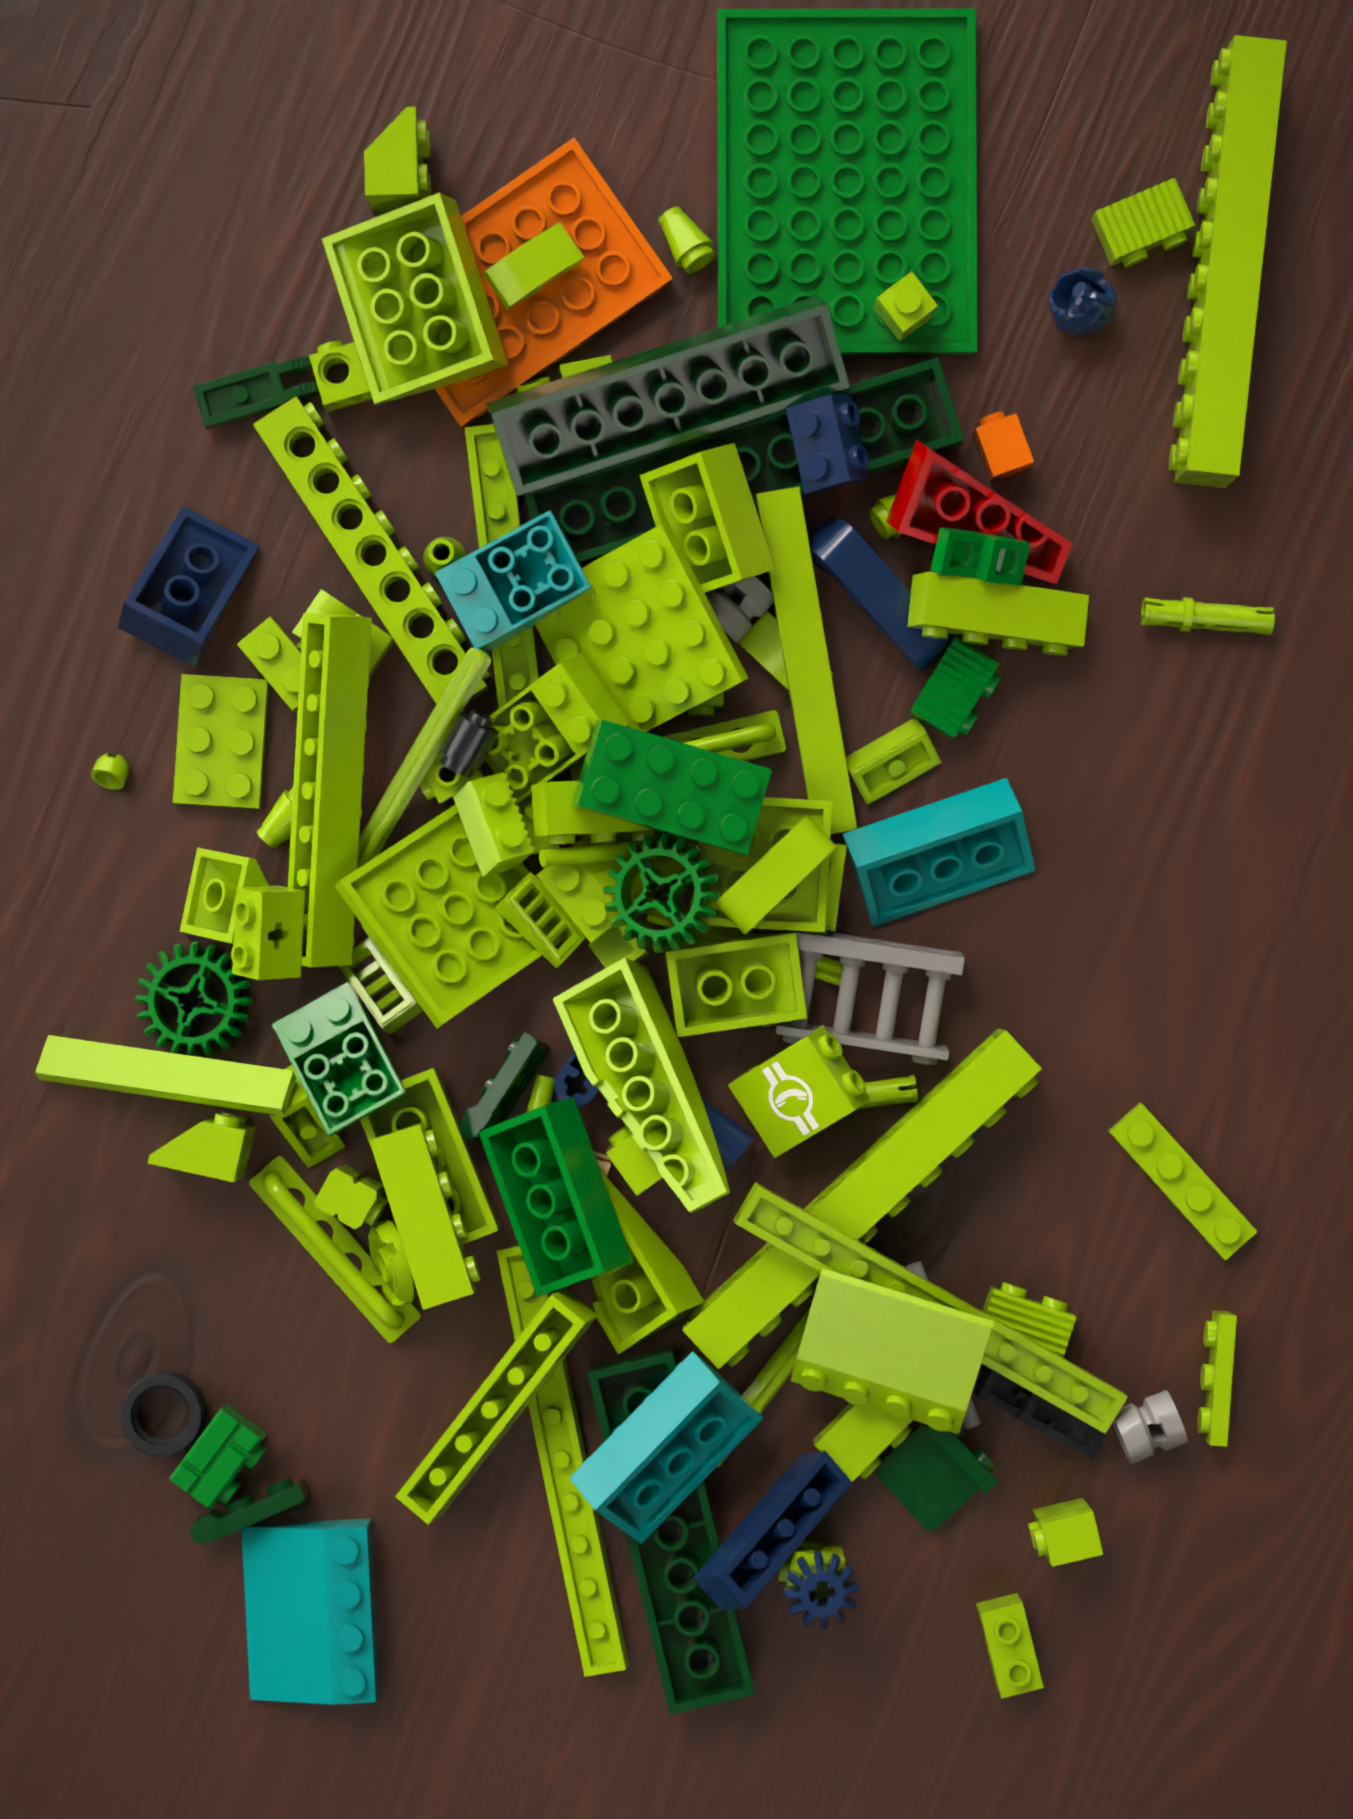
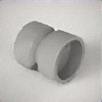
[706,576,774,645]
[1112,1390,1188,1465]

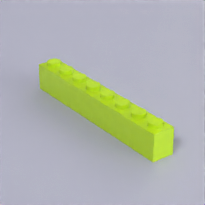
[288,613,372,968]

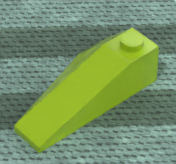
[591,1170,705,1355]

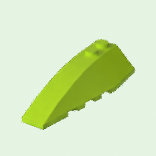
[553,957,731,1213]

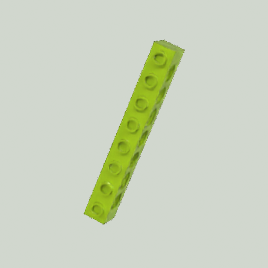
[253,396,490,704]

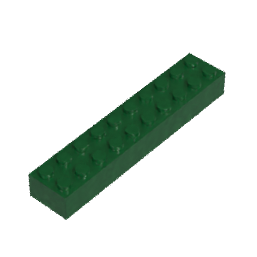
[524,357,964,568]

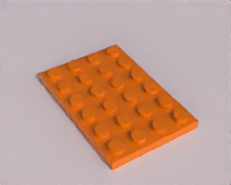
[434,138,673,429]

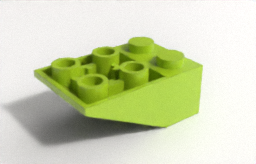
[485,653,630,804]

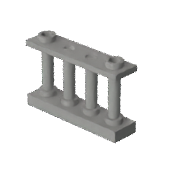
[775,931,965,1065]

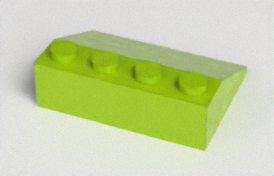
[322,192,508,405]
[791,1268,994,1434]

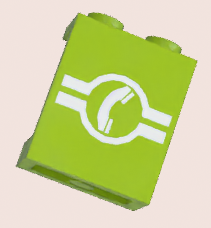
[728,1025,870,1158]

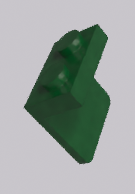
[875,1423,998,1531]

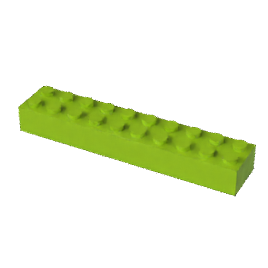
[1169,35,1287,488]
[682,1029,1042,1370]

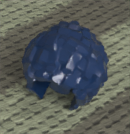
[1048,266,1117,335]

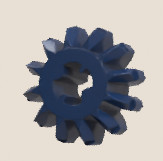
[783,1551,859,1629]

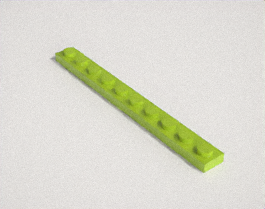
[465,424,560,855]
[733,1182,1128,1434]
[496,1245,630,1677]

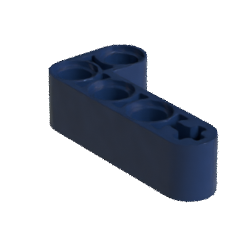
[808,516,952,672]

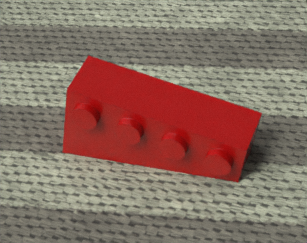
[886,440,1072,584]

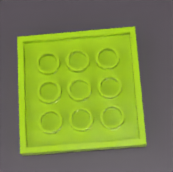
[535,522,748,732]
[334,804,568,1029]

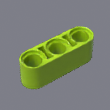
[715,815,837,935]

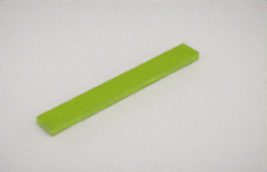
[755,486,857,834]

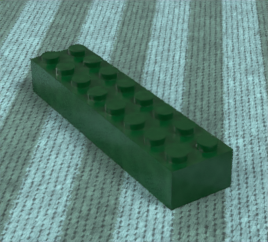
[486,296,850,496]
[587,1346,755,1715]

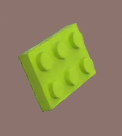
[173,674,269,809]

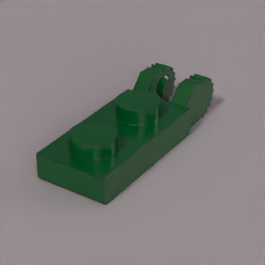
[192,356,320,430]
[458,1032,550,1143]
[188,1477,310,1545]

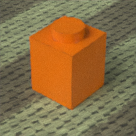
[972,411,1034,483]

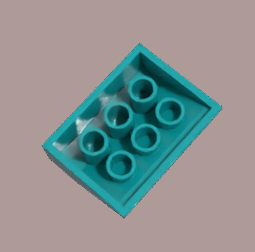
[241,1518,380,1705]

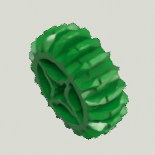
[603,834,722,953]
[135,942,253,1057]

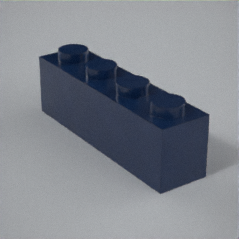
[693,1451,853,1610]

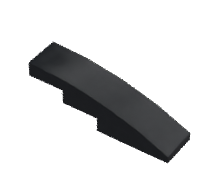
[972,1364,1110,1459]

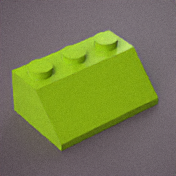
[639,443,775,593]

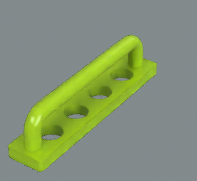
[570,710,786,781]
[249,1155,422,1343]

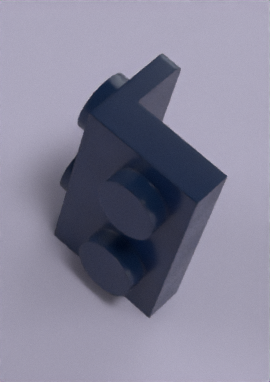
[786,394,870,494]

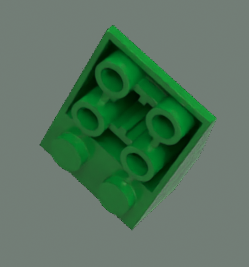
[272,982,407,1137]

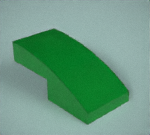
[931,527,1031,586]

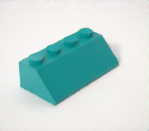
[843,778,1036,927]
[569,1351,764,1544]

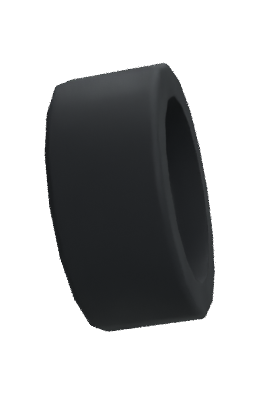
[120,1371,206,1456]

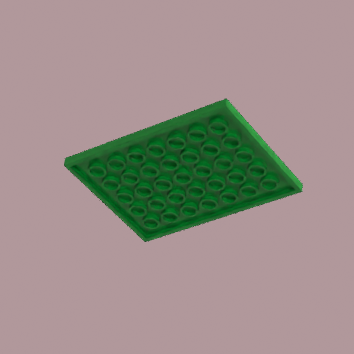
[717,8,977,355]

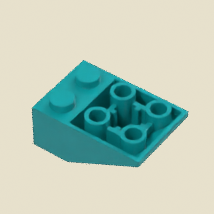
[435,510,592,653]

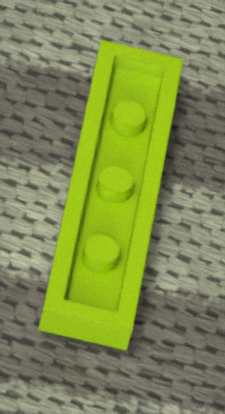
[1108,1102,1257,1261]

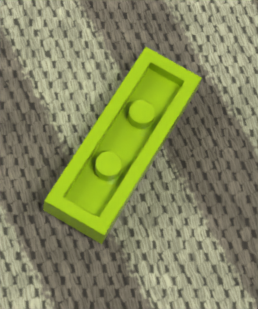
[1197,1310,1237,1447]

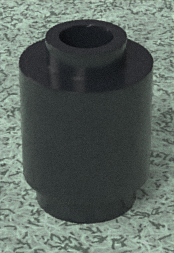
[440,709,499,778]

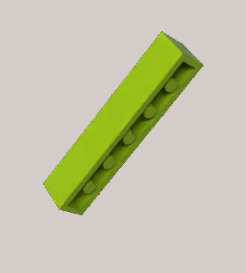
[395,1288,598,1525]

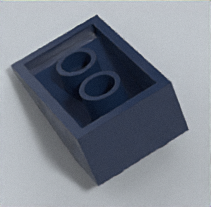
[118,506,260,667]

